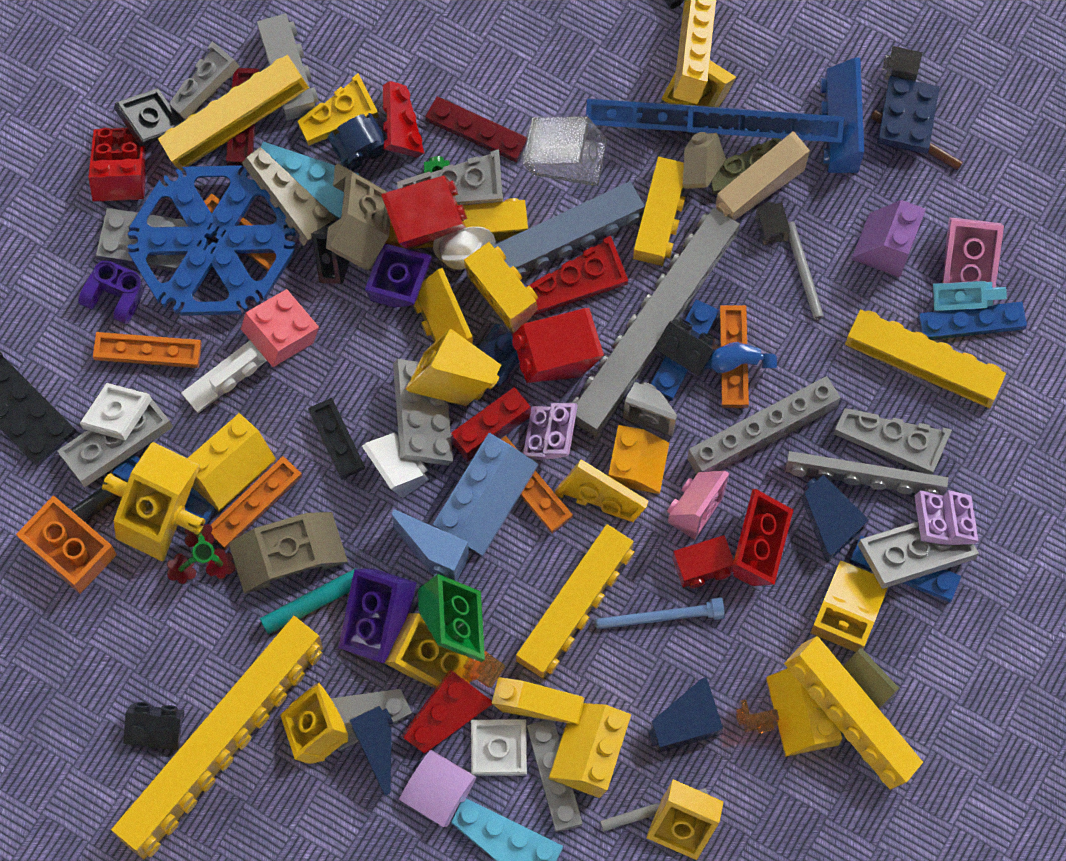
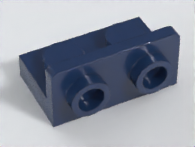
[478,323,520,387]

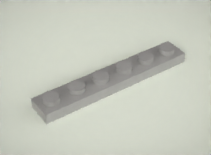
[785,451,948,496]

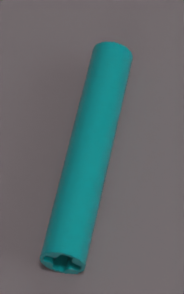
[259,568,356,635]

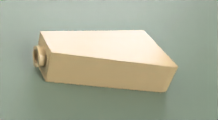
[716,131,810,220]

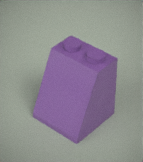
[851,200,926,277]

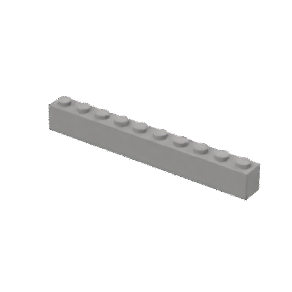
[572,208,740,437]

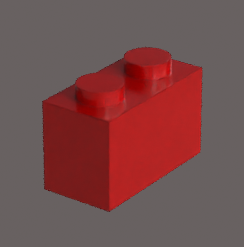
[672,535,734,588]

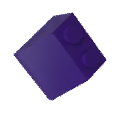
[365,243,432,308]

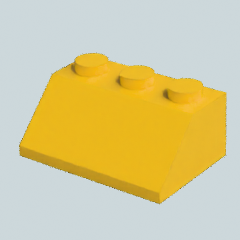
[464,242,538,334]
[413,268,473,344]
[188,413,276,511]
[766,668,842,757]
[548,703,631,798]

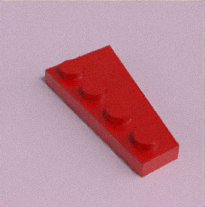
[528,235,628,316]

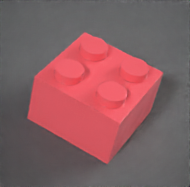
[241,289,319,367]

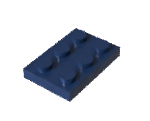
[877,76,940,154]

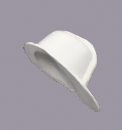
[433,227,496,270]

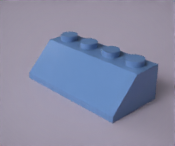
[433,433,538,556]

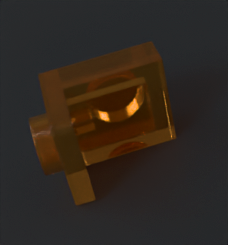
[462,651,505,688]
[735,699,779,733]

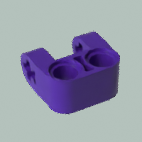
[78,261,144,324]

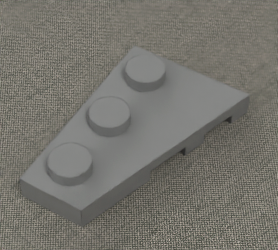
[169,41,240,120]
[331,689,413,751]

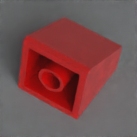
[381,175,468,250]
[512,308,604,383]

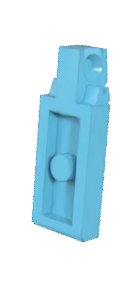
[933,281,1007,311]

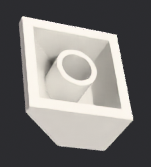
[362,433,429,498]

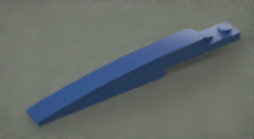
[585,98,844,143]

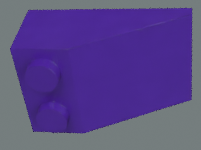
[338,568,417,663]

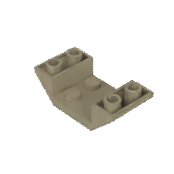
[326,163,390,271]
[229,512,348,594]

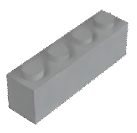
[257,13,319,121]

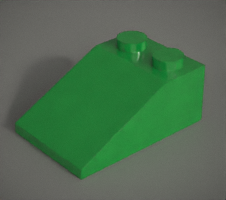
[418,574,485,662]

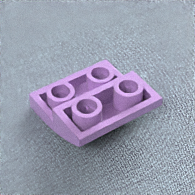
[523,403,578,460]
[915,490,978,545]
[399,750,477,827]

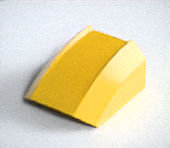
[280,683,348,764]

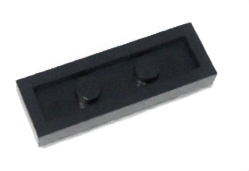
[308,398,365,480]

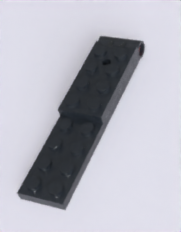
[0,352,77,467]

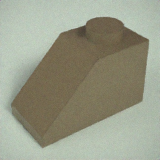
[683,132,726,189]

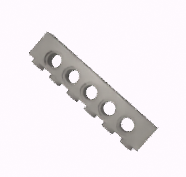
[687,376,841,475]

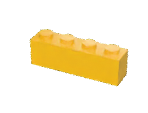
[633,157,686,266]

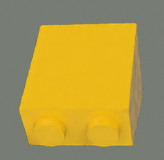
[406,329,501,406]

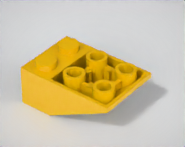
[810,560,888,652]

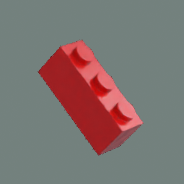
[451,387,531,463]

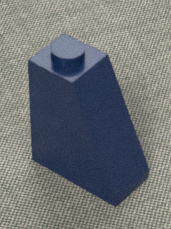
[802,475,869,563]
[647,677,723,753]

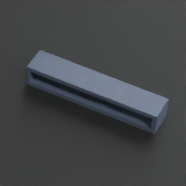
[493,181,645,277]

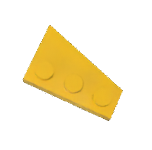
[298,73,379,146]
[554,460,649,522]

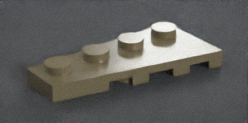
[242,147,335,246]

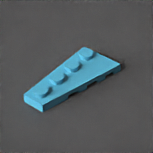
[261,142,359,220]
[451,798,563,861]

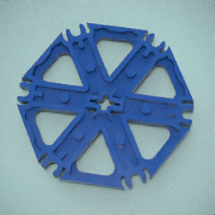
[128,166,296,316]

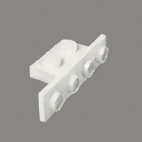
[181,341,267,413]

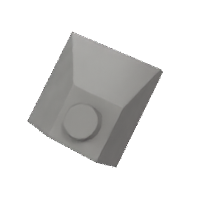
[623,382,677,436]

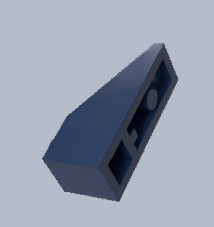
[349,706,393,796]

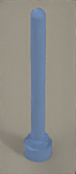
[594,597,725,629]

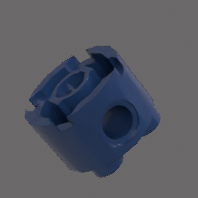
[327,113,386,171]

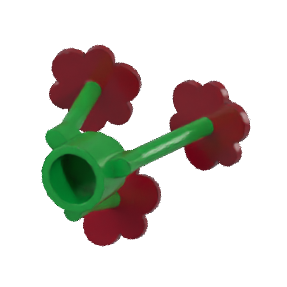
[167,524,236,584]

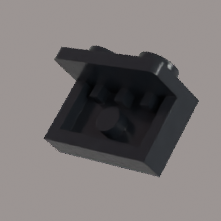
[654,318,719,376]
[123,702,185,750]

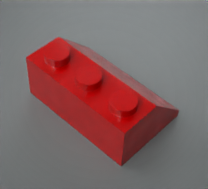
[733,489,793,586]

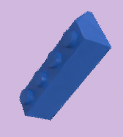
[820,57,864,173]

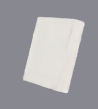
[80,383,152,441]
[471,719,527,776]

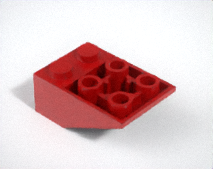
[88,128,146,202]

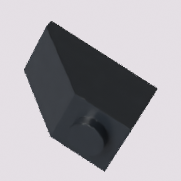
[311,224,350,284]

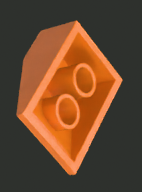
[16,495,117,594]

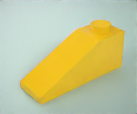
[492,677,585,725]

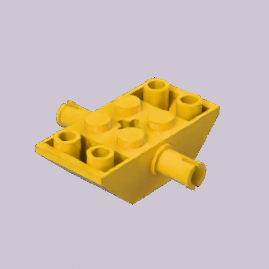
[102,442,205,562]

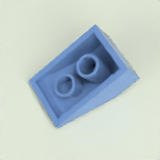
[392,509,469,581]

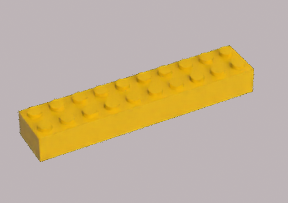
[111,616,323,860]

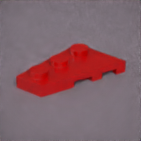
[383,81,424,158]
[401,670,492,754]

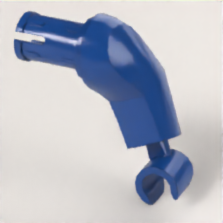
[704,342,777,373]

